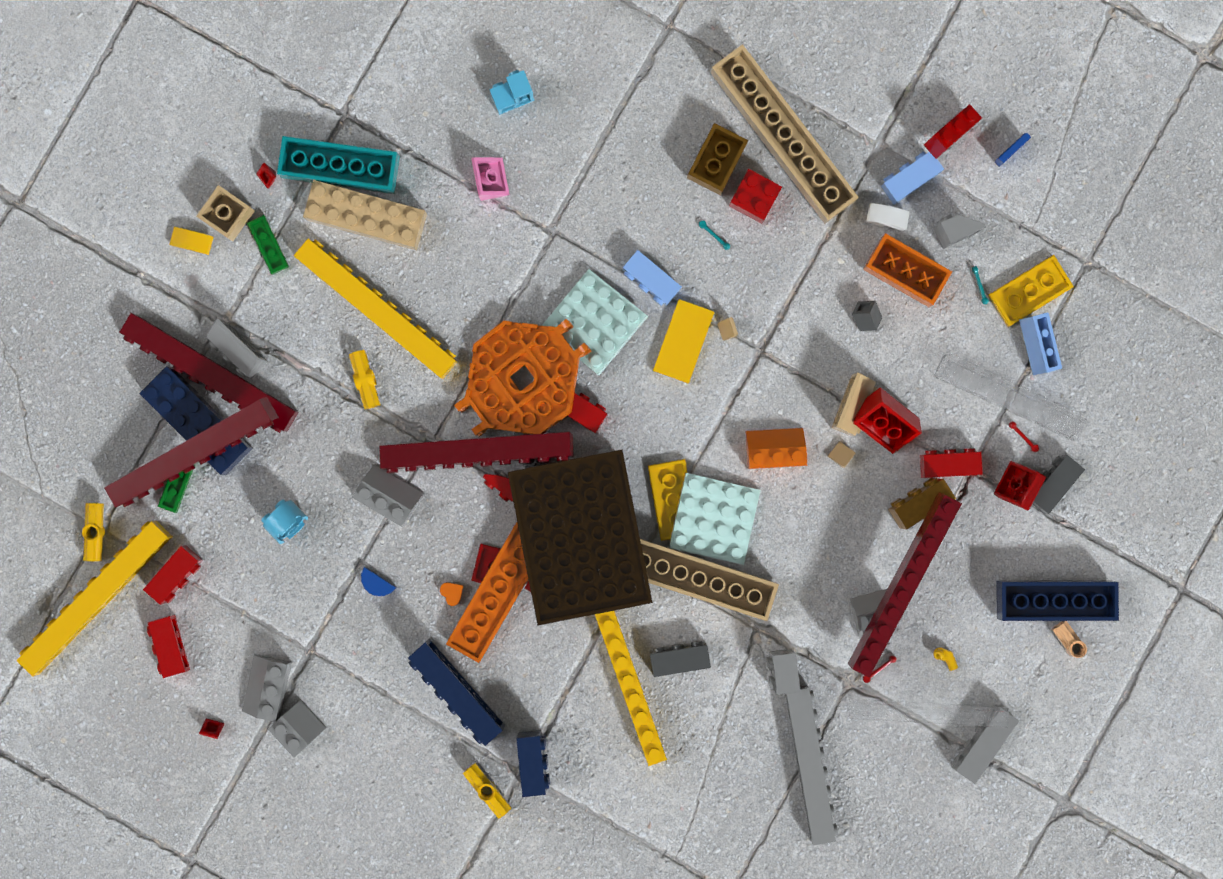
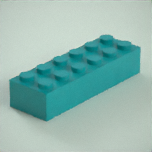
[277,136,400,194]

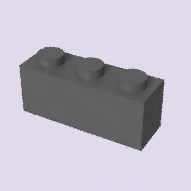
[1032,455,1085,514]
[650,641,711,677]

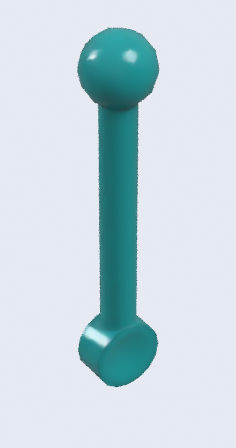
[699,221,730,250]
[972,266,989,305]

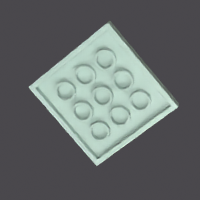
[542,269,648,376]
[669,473,761,565]

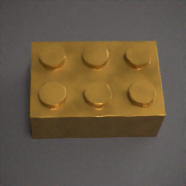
[687,123,748,196]
[888,478,956,530]

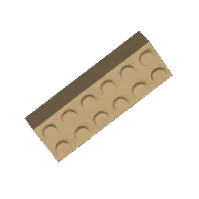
[303,180,427,251]

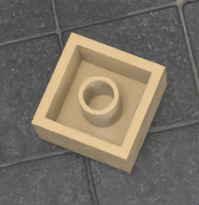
[196,185,255,241]

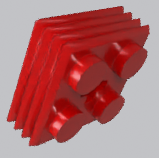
[994,461,1046,511]

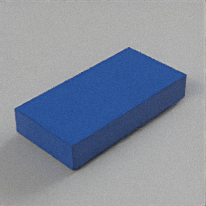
[995,133,1031,167]

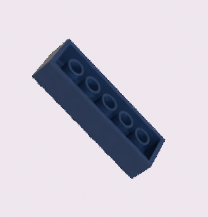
[139,366,253,475]
[996,580,1119,621]
[408,638,505,746]

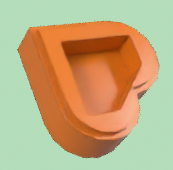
[440,582,464,606]

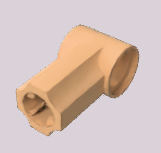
[1051,621,1087,658]

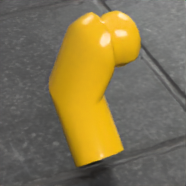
[933,647,958,671]

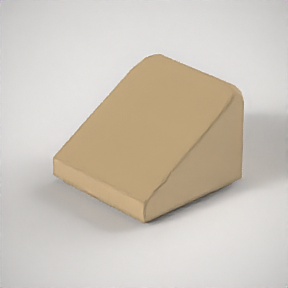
[718,317,738,341]
[828,441,856,468]

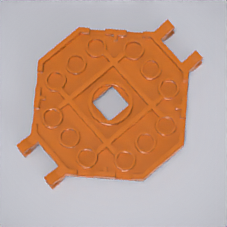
[454,319,591,437]

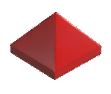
[256,163,276,189]
[199,718,225,739]

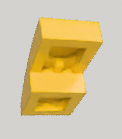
[169,227,214,255]

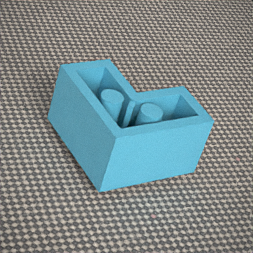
[489,70,534,115]

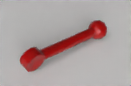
[1009,421,1039,452]
[863,656,897,683]

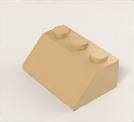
[831,372,877,436]

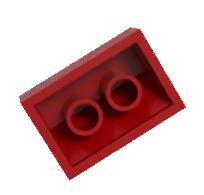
[853,387,922,454]

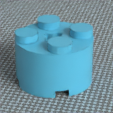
[261,499,308,544]

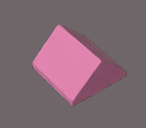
[471,157,510,201]

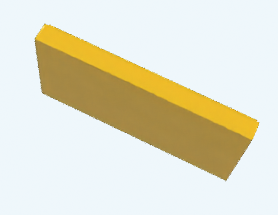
[988,255,1074,327]
[653,299,714,384]
[648,459,688,541]

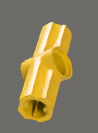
[349,350,381,410]
[82,503,105,561]
[462,762,512,819]

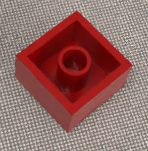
[729,169,782,224]

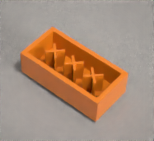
[863,233,952,307]

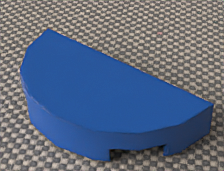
[361,567,397,596]

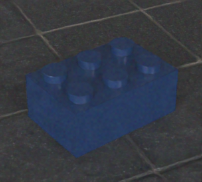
[516,730,550,797]

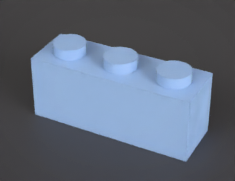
[881,151,944,205]
[623,250,682,306]
[1019,312,1062,375]

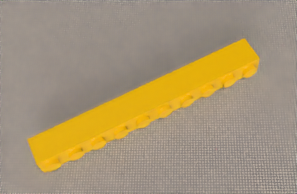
[293,239,457,379]
[16,521,173,677]
[595,611,667,766]

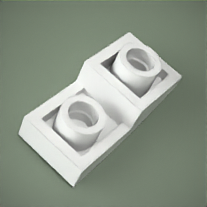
[866,203,909,231]

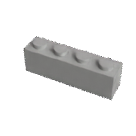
[952,705,1019,784]

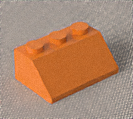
[745,428,807,469]

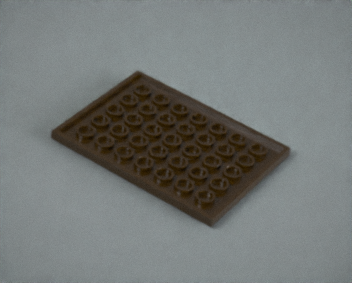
[508,449,653,626]

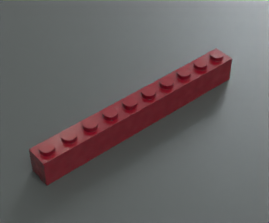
[119,313,299,433]
[104,397,279,508]
[379,432,574,473]
[848,492,962,677]

